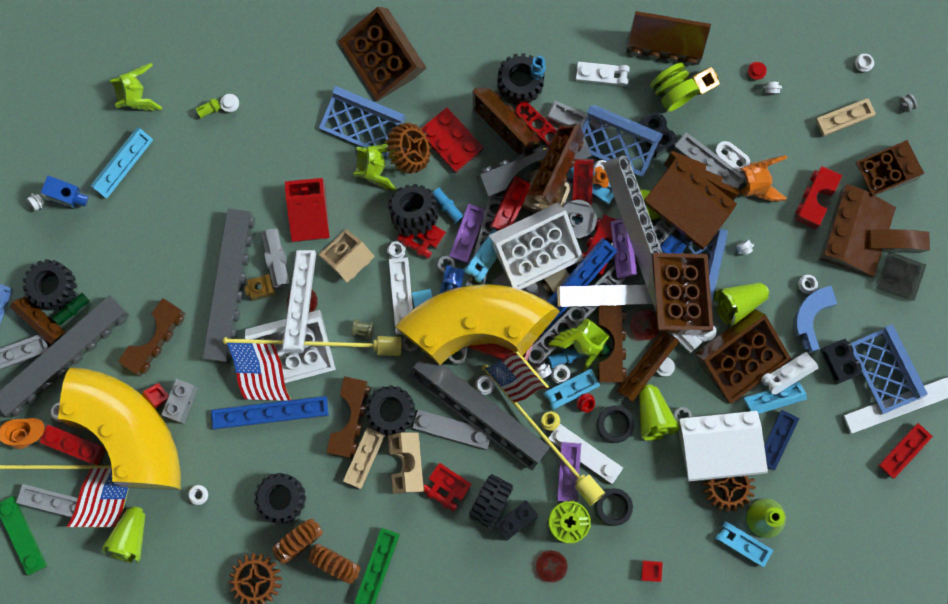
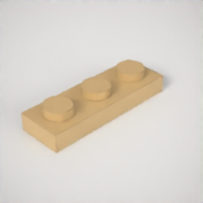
[815,98,876,137]
[343,427,385,489]

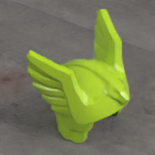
[109,63,162,111]
[353,144,397,191]
[549,318,609,371]

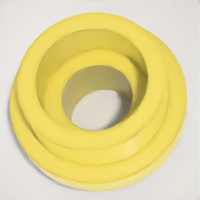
[541,411,560,431]

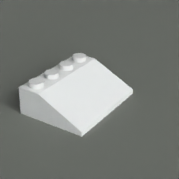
[489,203,583,290]
[245,310,336,383]
[678,411,768,481]

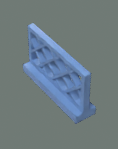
[319,86,406,157]
[582,105,663,177]
[679,229,728,305]
[851,324,928,415]

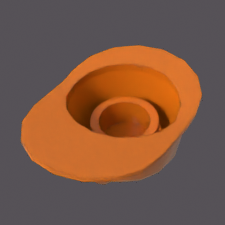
[0,418,45,449]

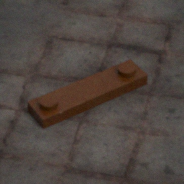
[617,331,679,402]

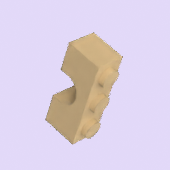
[388,433,424,494]

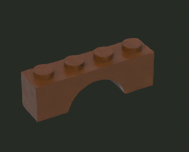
[118,298,185,376]
[597,305,626,384]
[326,376,371,459]

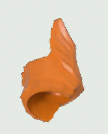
[740,155,787,202]

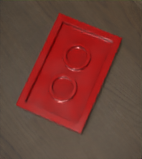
[422,107,484,173]

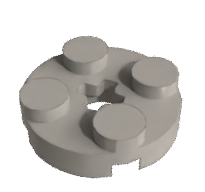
[563,200,597,239]

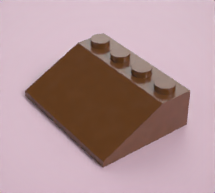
[338,6,427,101]
[626,11,711,66]
[472,88,541,156]
[527,124,584,205]
[644,156,737,250]
[819,184,896,278]
[652,253,714,335]
[694,309,791,404]

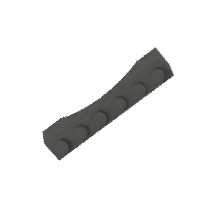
[476,137,591,197]

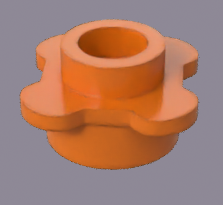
[593,166,609,188]

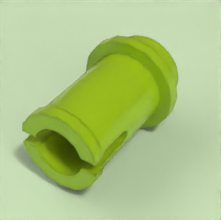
[196,98,221,119]

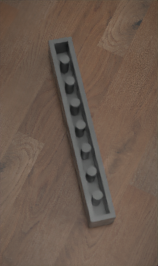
[203,209,255,364]
[0,295,129,418]
[409,353,550,471]

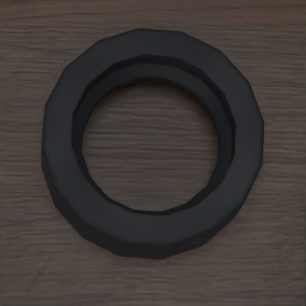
[597,405,635,443]
[595,488,633,526]

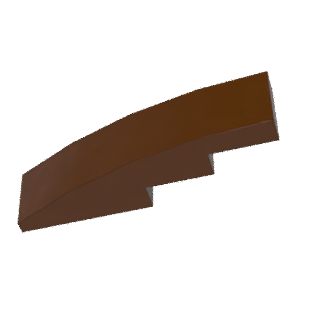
[664,151,739,201]

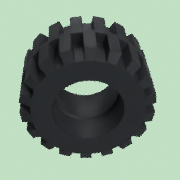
[497,53,545,105]
[388,184,438,236]
[23,259,77,310]
[366,385,416,436]
[254,473,306,523]
[469,474,513,529]

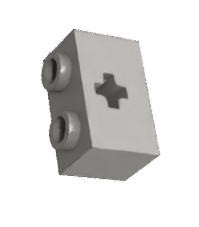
[162,379,199,424]

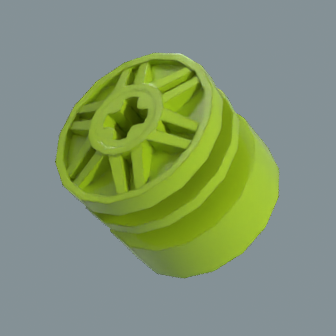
[650,63,700,112]
[548,501,591,543]

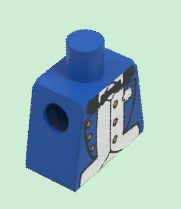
[41,175,89,209]

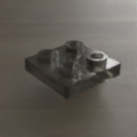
[876,252,926,301]

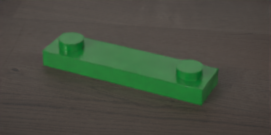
[0,496,47,576]
[354,527,400,604]

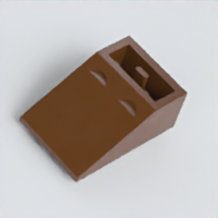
[856,140,924,196]

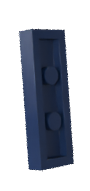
[764,410,800,471]

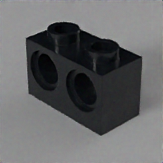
[638,111,677,158]
[820,338,862,385]
[495,500,538,540]

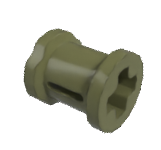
[351,319,374,340]

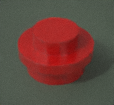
[748,62,767,80]
[576,393,595,412]

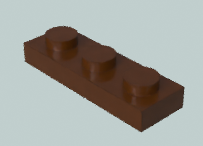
[10,296,66,344]

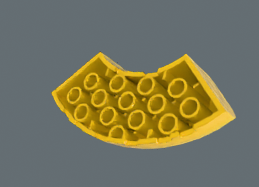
[395,284,559,365]
[58,367,181,490]

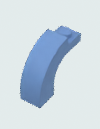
[793,286,837,354]

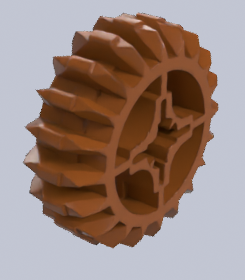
[385,123,432,174]
[702,475,756,512]
[272,519,323,564]
[308,544,361,584]
[228,553,282,604]

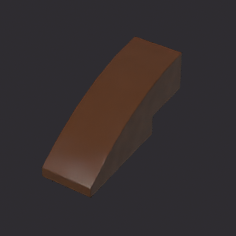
[868,229,930,253]

